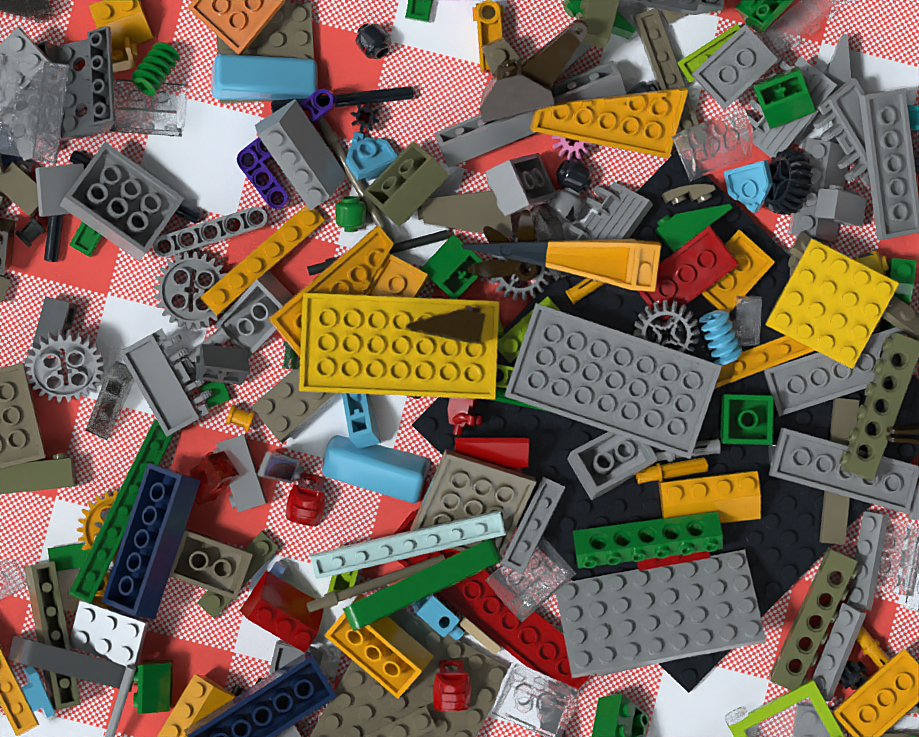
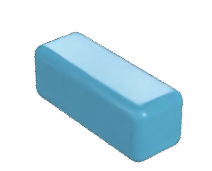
[211,54,318,102]
[322,435,431,503]

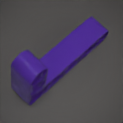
[236,89,337,209]

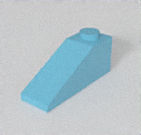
[342,393,381,449]

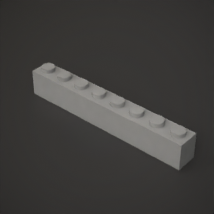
[434,60,626,168]

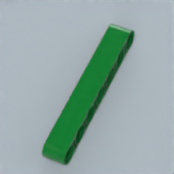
[343,538,503,632]

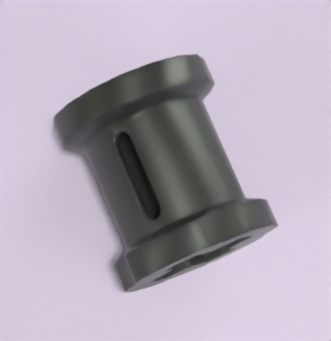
[15,216,47,248]

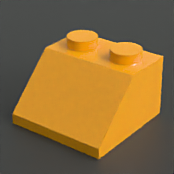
[89,0,154,51]

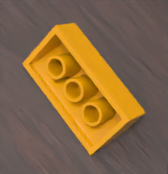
[658,470,761,523]
[324,594,434,699]
[157,674,236,737]

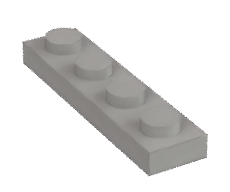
[501,477,565,575]
[847,511,889,611]
[812,603,866,701]

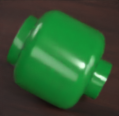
[335,196,367,232]

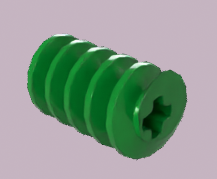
[131,42,180,96]

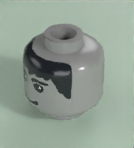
[548,188,583,225]

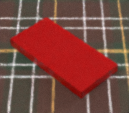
[637,225,740,321]

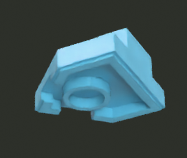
[345,132,398,182]
[724,160,773,213]
[22,666,55,718]

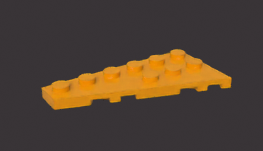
[530,87,688,159]
[268,225,394,357]

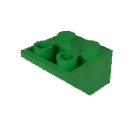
[735,0,794,34]
[753,66,816,129]
[420,235,483,300]
[133,660,173,714]
[591,694,649,737]

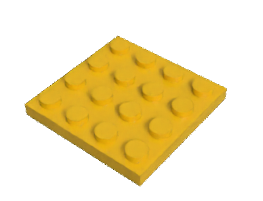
[765,238,899,369]

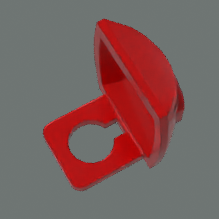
[286,473,325,526]
[433,660,471,711]

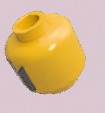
[855,250,889,275]

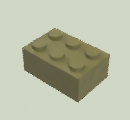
[363,141,450,227]

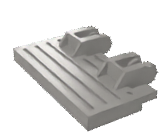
[739,56,839,158]
[813,78,870,186]
[556,182,653,282]
[119,328,213,437]

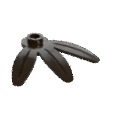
[468,209,538,281]

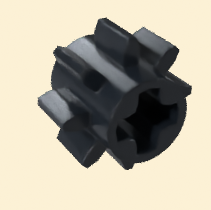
[350,103,380,133]
[839,660,869,690]

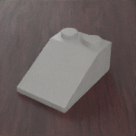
[215,271,294,359]
[567,432,658,500]

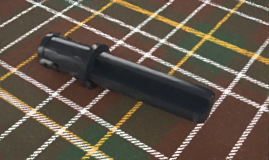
[44,214,66,262]

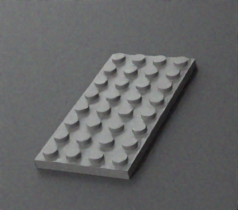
[504,303,722,459]
[554,550,766,678]

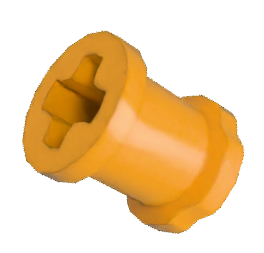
[225,404,256,432]

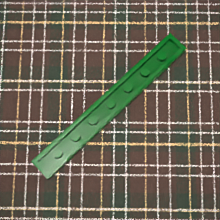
[68,419,175,604]

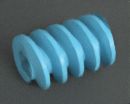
[699,310,742,365]

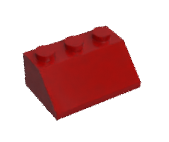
[455,437,529,472]
[239,570,324,653]

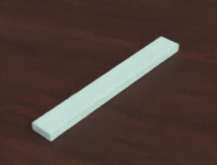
[310,510,506,579]

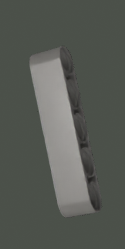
[153,207,269,258]

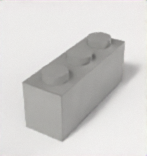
[214,434,268,512]

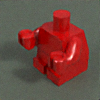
[448,398,483,435]

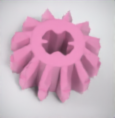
[552,135,593,160]

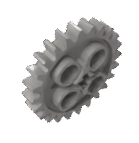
[153,251,227,330]
[24,329,104,402]

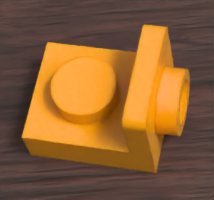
[112,36,139,73]

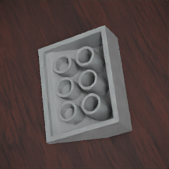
[60,142,185,262]

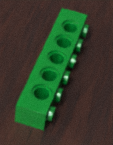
[573,511,723,568]

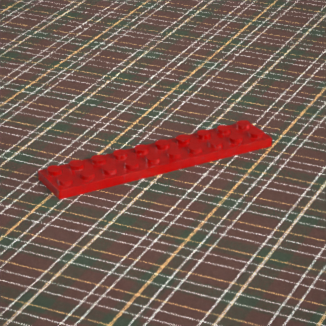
[393,511,590,701]

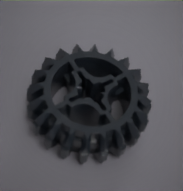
[764,150,813,215]

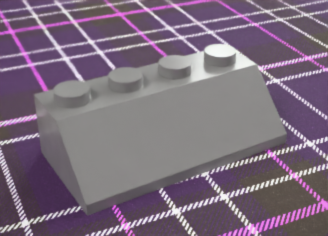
[254,99,347,210]
[788,138,848,243]

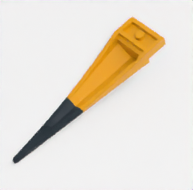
[461,239,661,292]

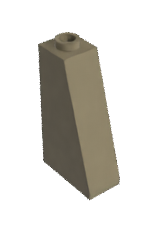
[417,190,513,239]

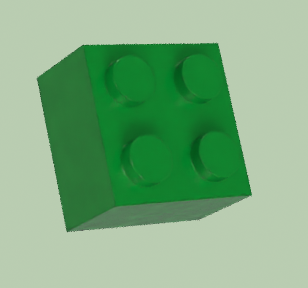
[720,394,773,445]

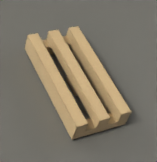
[459,616,501,655]

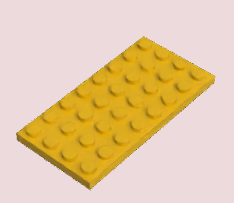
[299,293,499,399]

